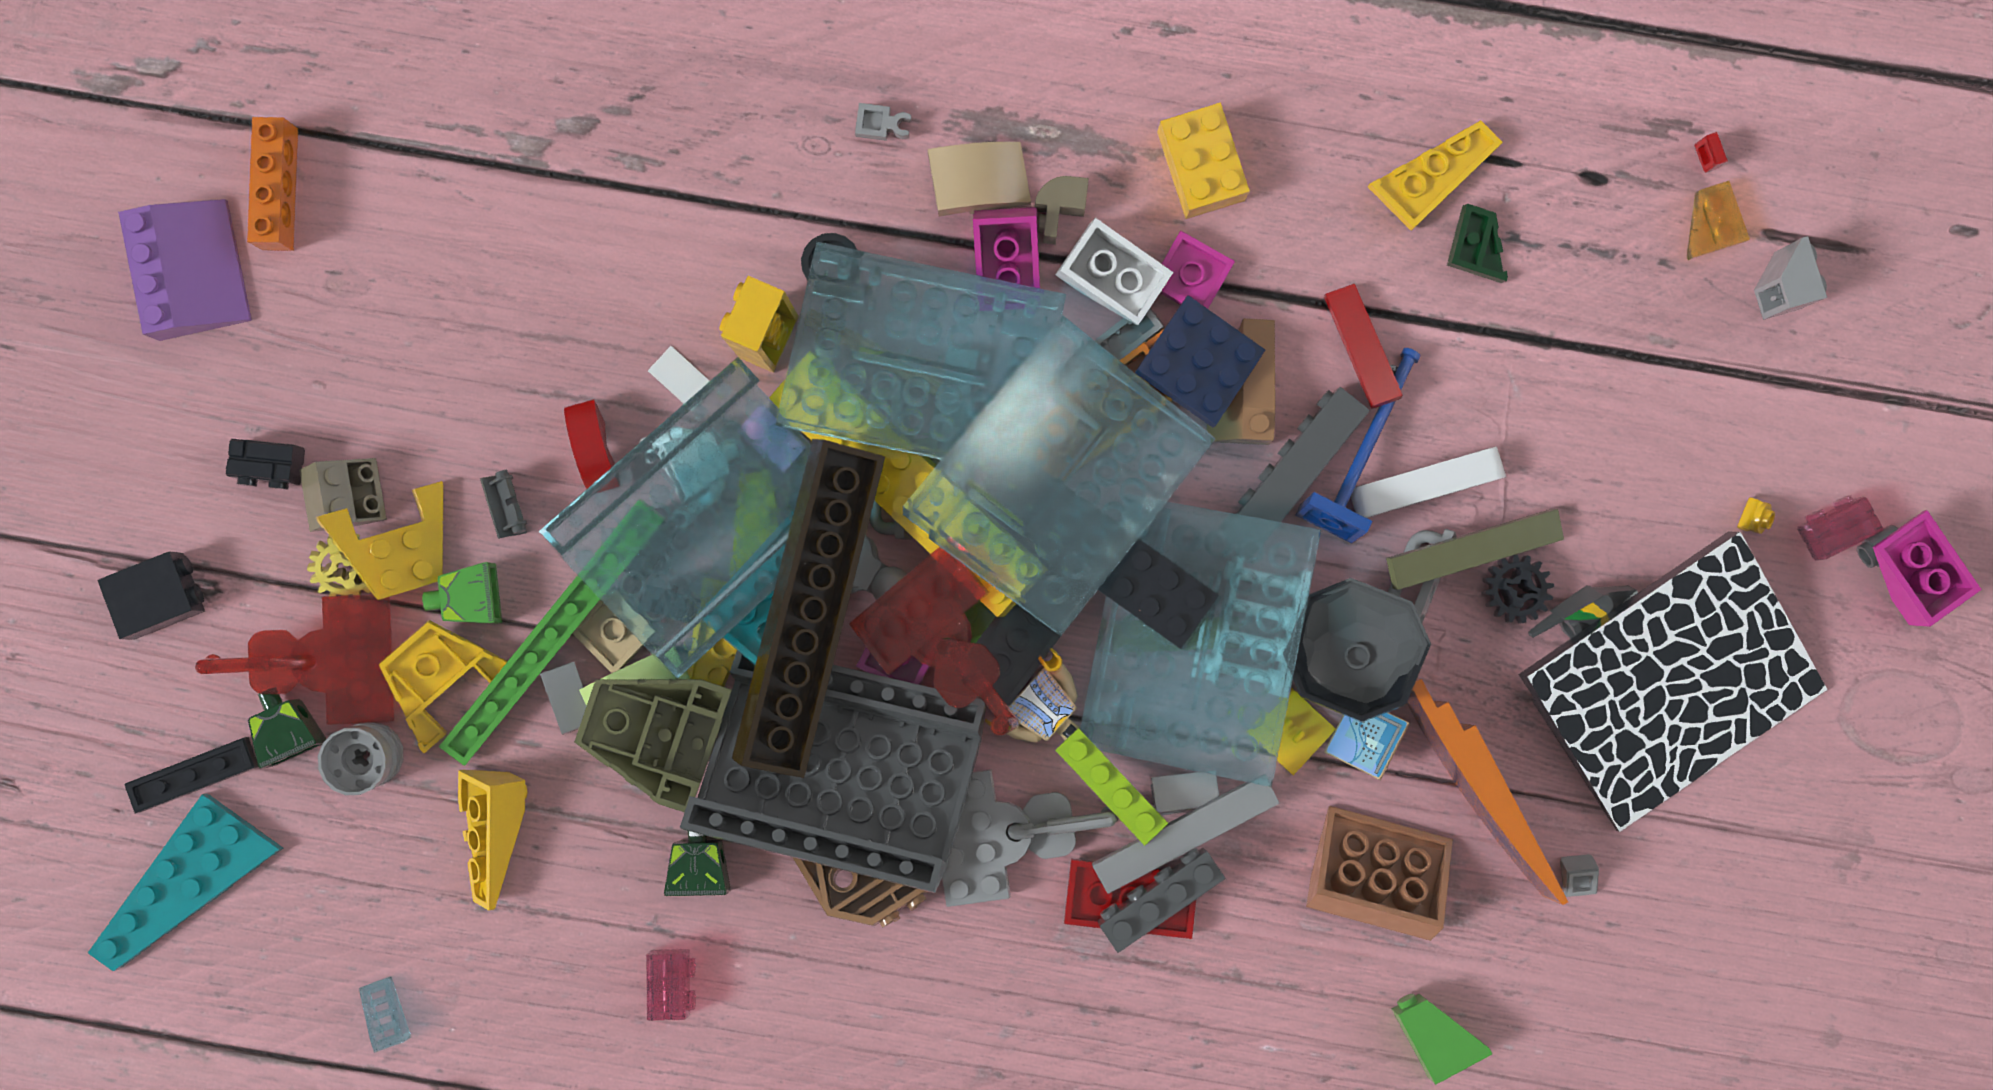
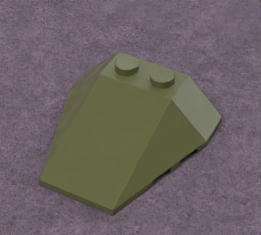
[574,679,732,813]

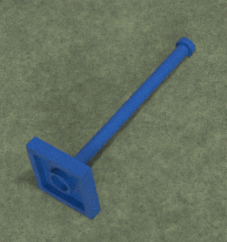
[1295,348,1421,543]

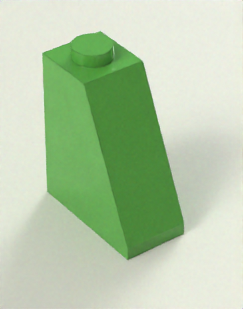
[1391,993,1492,1085]

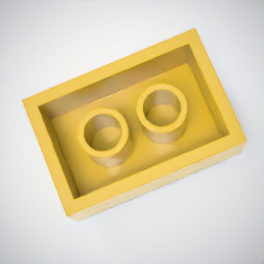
[1157,102,1250,219]

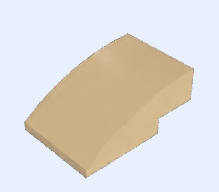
[927,142,1031,217]

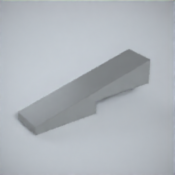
[1044,307,1165,403]

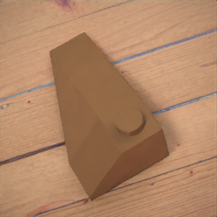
[1206,318,1275,445]

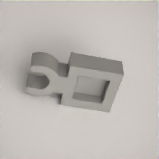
[855,103,912,141]

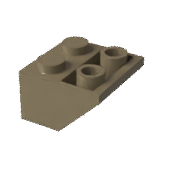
[299,458,387,532]

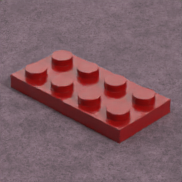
[1064,858,1196,939]

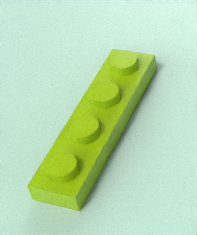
[1055,728,1168,846]

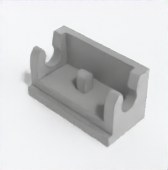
[540,662,586,735]
[1151,770,1219,816]

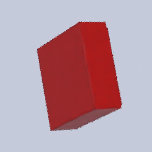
[1694,132,1728,173]

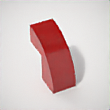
[564,399,619,494]

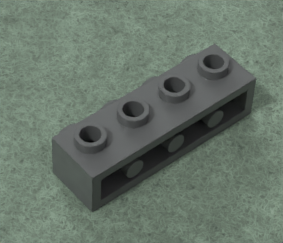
[1097,848,1226,953]

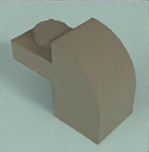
[1035,176,1089,244]

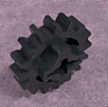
[1481,555,1554,624]

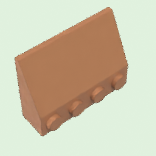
[1306,806,1453,941]

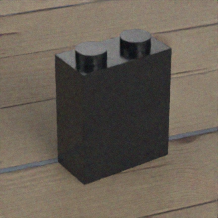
[97,551,205,640]

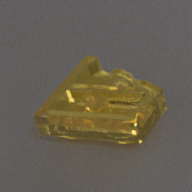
[1687,181,1750,260]

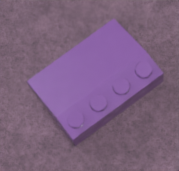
[118,199,252,341]

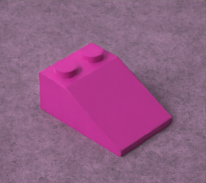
[973,207,1041,312]
[1873,510,1982,627]

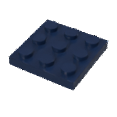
[1135,295,1266,428]

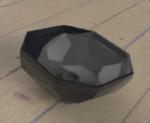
[1283,578,1431,723]

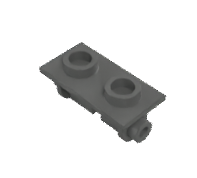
[480,470,527,539]

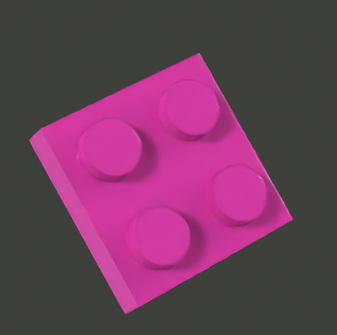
[1160,230,1235,309]

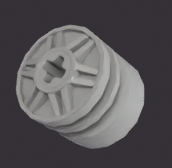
[318,721,404,795]

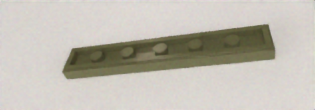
[1386,509,1564,590]

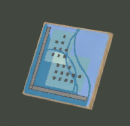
[1325,713,1410,781]

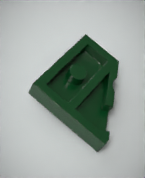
[1447,203,1508,283]

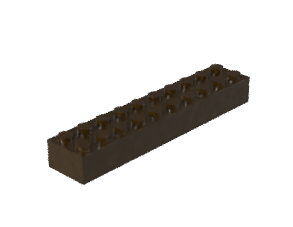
[732,439,885,778]

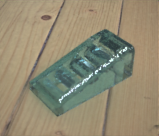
[359,976,411,1053]

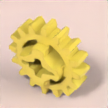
[307,534,371,602]

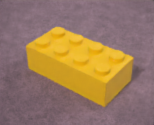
[719,276,799,373]

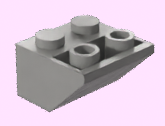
[1754,236,1827,320]

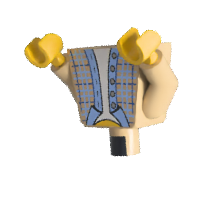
[985,648,1082,743]

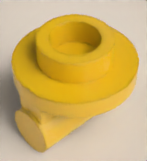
[1737,497,1775,534]

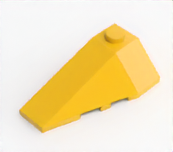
[458,769,528,911]

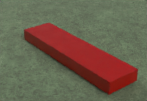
[1324,283,1403,409]

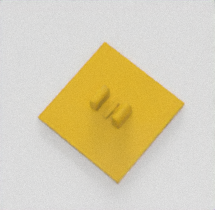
[1246,686,1336,776]

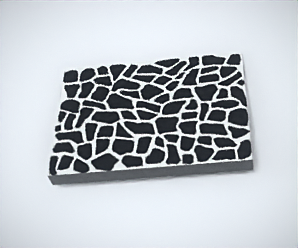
[1518,531,1828,832]

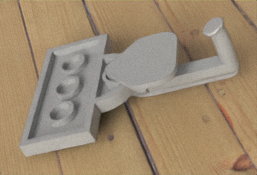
[942,769,1119,907]

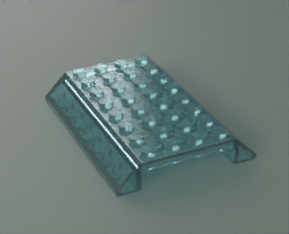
[539,357,811,679]

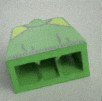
[422,562,502,624]

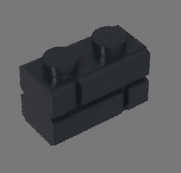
[226,438,305,490]

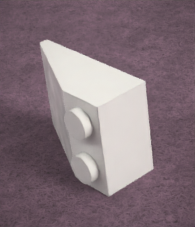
[1055,218,1174,325]

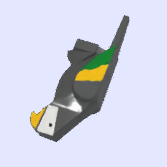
[1528,585,1638,639]

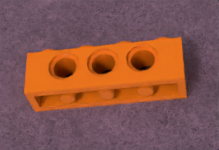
[247,117,298,251]

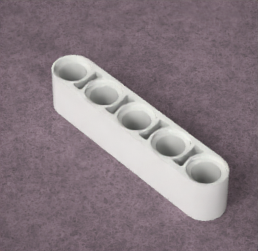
[1351,447,1506,518]

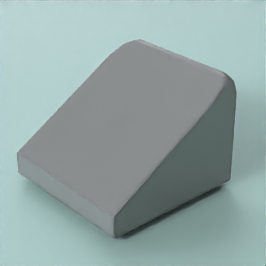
[1560,854,1599,897]

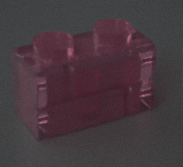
[1797,495,1883,561]
[646,949,696,1021]

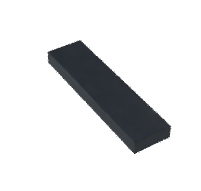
[124,737,259,814]

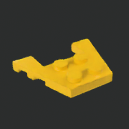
[316,481,443,600]
[379,620,508,753]

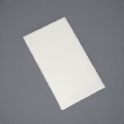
[648,346,714,410]

